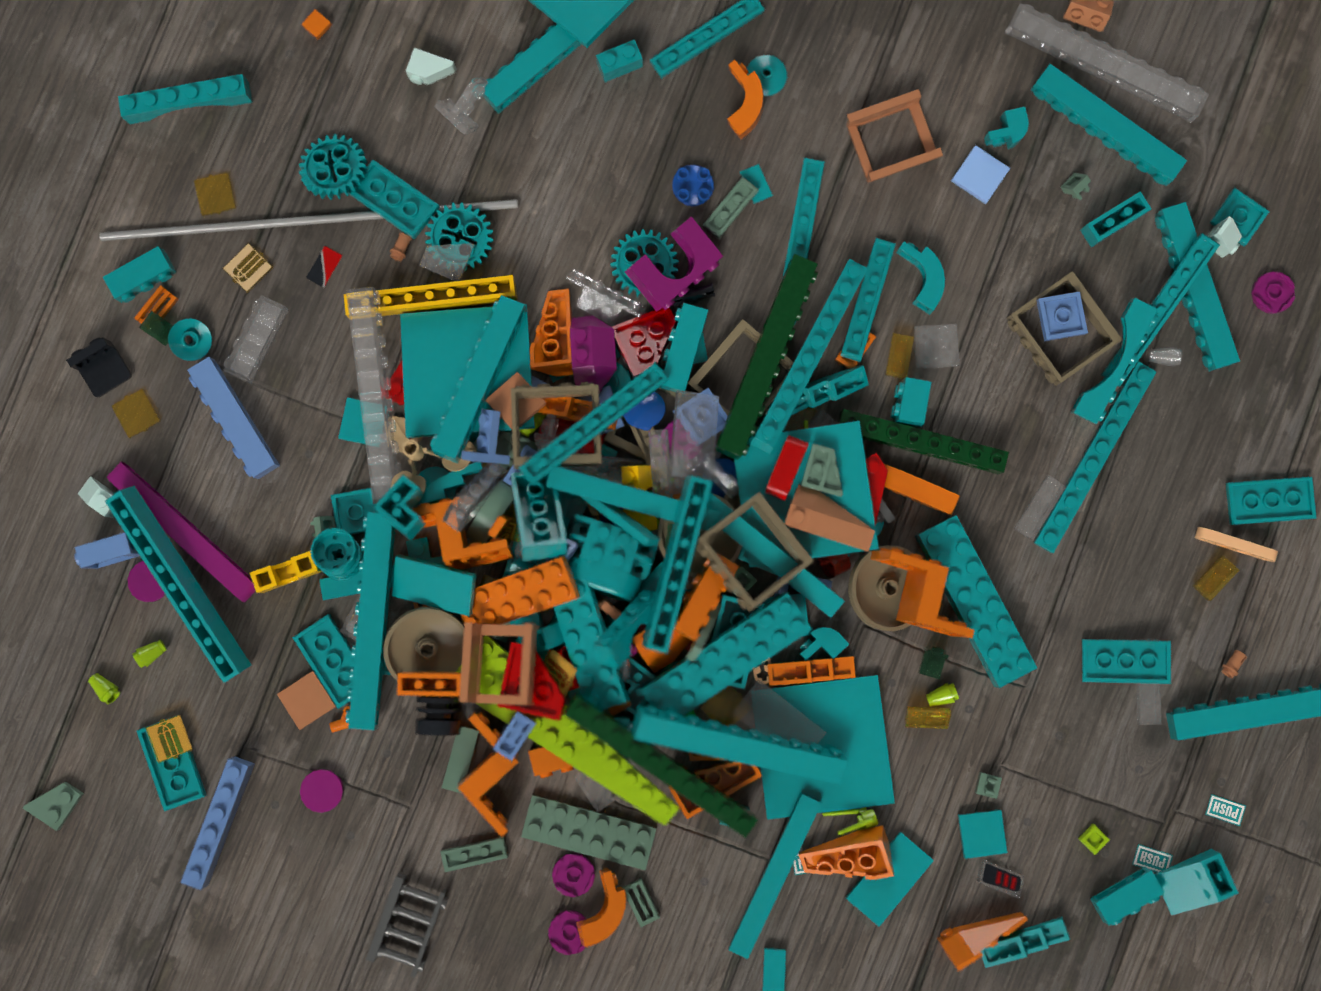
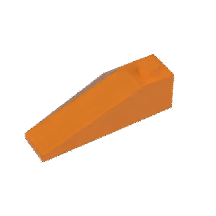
[530,289,573,377]
[632,607,691,673]
[798,825,894,880]
[937,912,1028,971]

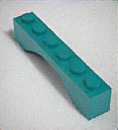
[118,74,252,124]
[1071,298,1158,424]

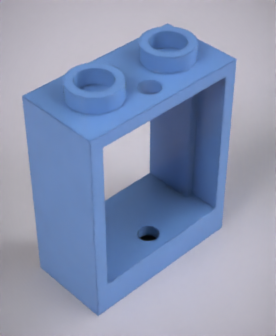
[74,533,140,569]

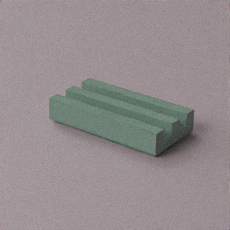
[622,877,660,927]

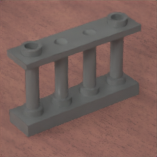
[366,873,449,978]

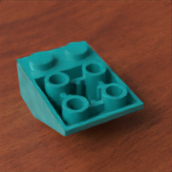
[1154,849,1239,915]

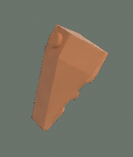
[785,484,875,552]

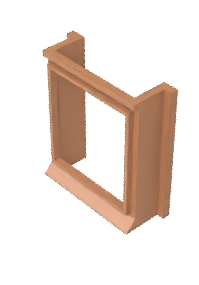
[847,89,943,183]
[459,622,539,705]

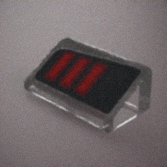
[976,860,1024,898]

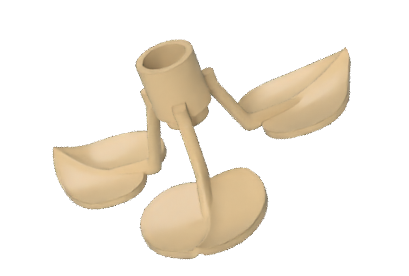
[390,416,477,494]

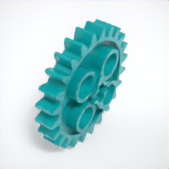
[299,134,368,200]
[425,202,494,272]
[610,229,679,298]

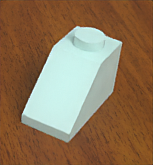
[406,48,456,85]
[1207,216,1242,258]
[78,476,115,518]

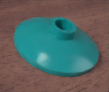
[747,55,787,96]
[168,318,212,361]

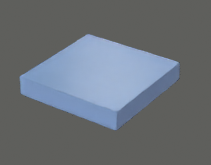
[951,145,1010,204]

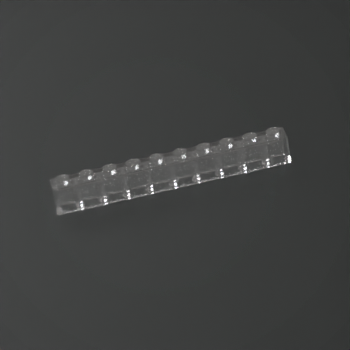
[1005,3,1209,123]
[346,287,402,504]

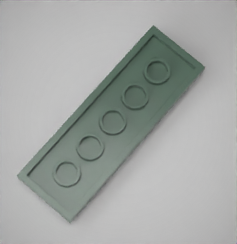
[521,794,657,871]

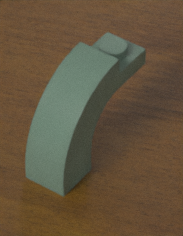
[466,481,514,544]

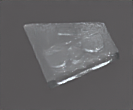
[419,243,474,281]

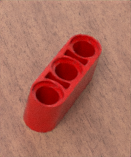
[765,435,809,501]

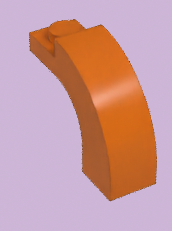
[727,60,764,139]
[576,868,626,947]

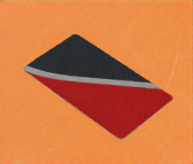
[306,246,342,287]

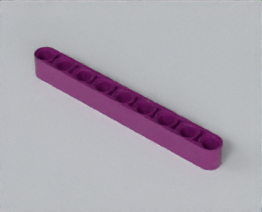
[106,461,256,603]

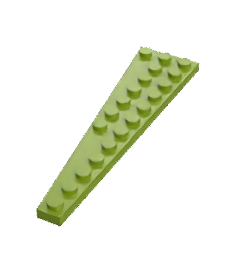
[455,636,680,826]

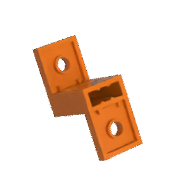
[412,498,514,570]
[870,548,974,638]
[458,711,518,837]

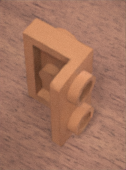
[1064,0,1114,31]

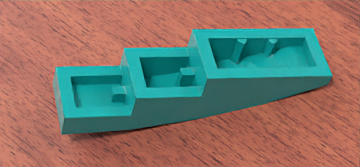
[791,365,869,415]
[413,462,485,508]
[981,917,1070,968]

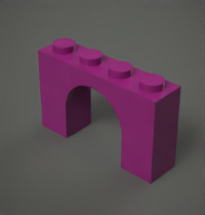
[625,216,723,312]

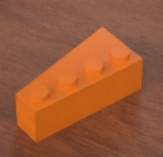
[674,553,739,641]
[667,760,762,819]

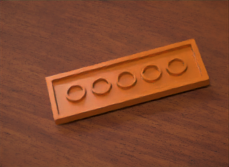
[460,556,580,625]

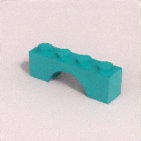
[593,590,655,669]

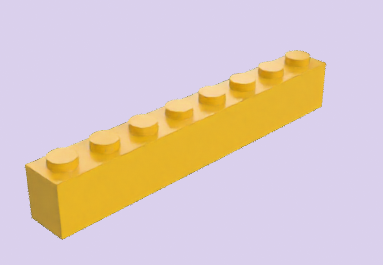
[344,275,517,320]

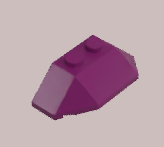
[570,315,617,397]

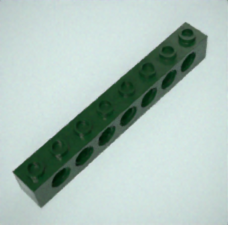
[838,409,1009,475]

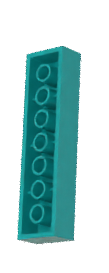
[915,515,1037,688]
[641,591,812,716]

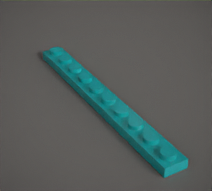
[1033,361,1156,554]

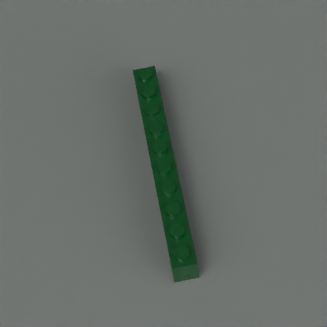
[714,254,818,460]
[564,692,758,838]

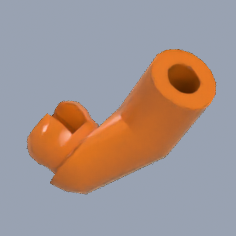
[329,706,350,733]

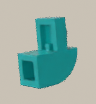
[984,107,1029,149]
[799,627,849,660]

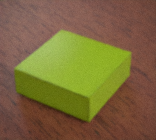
[1078,824,1110,855]

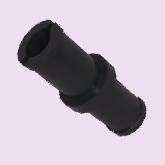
[673,283,715,307]

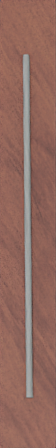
[99,200,518,241]

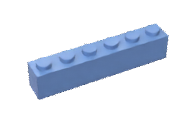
[187,357,280,479]
[181,756,255,890]

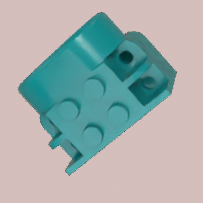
[568,514,659,603]

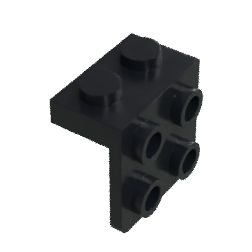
[66,337,132,398]

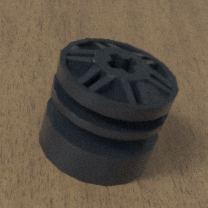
[415,696,462,736]

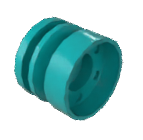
[311,528,364,581]

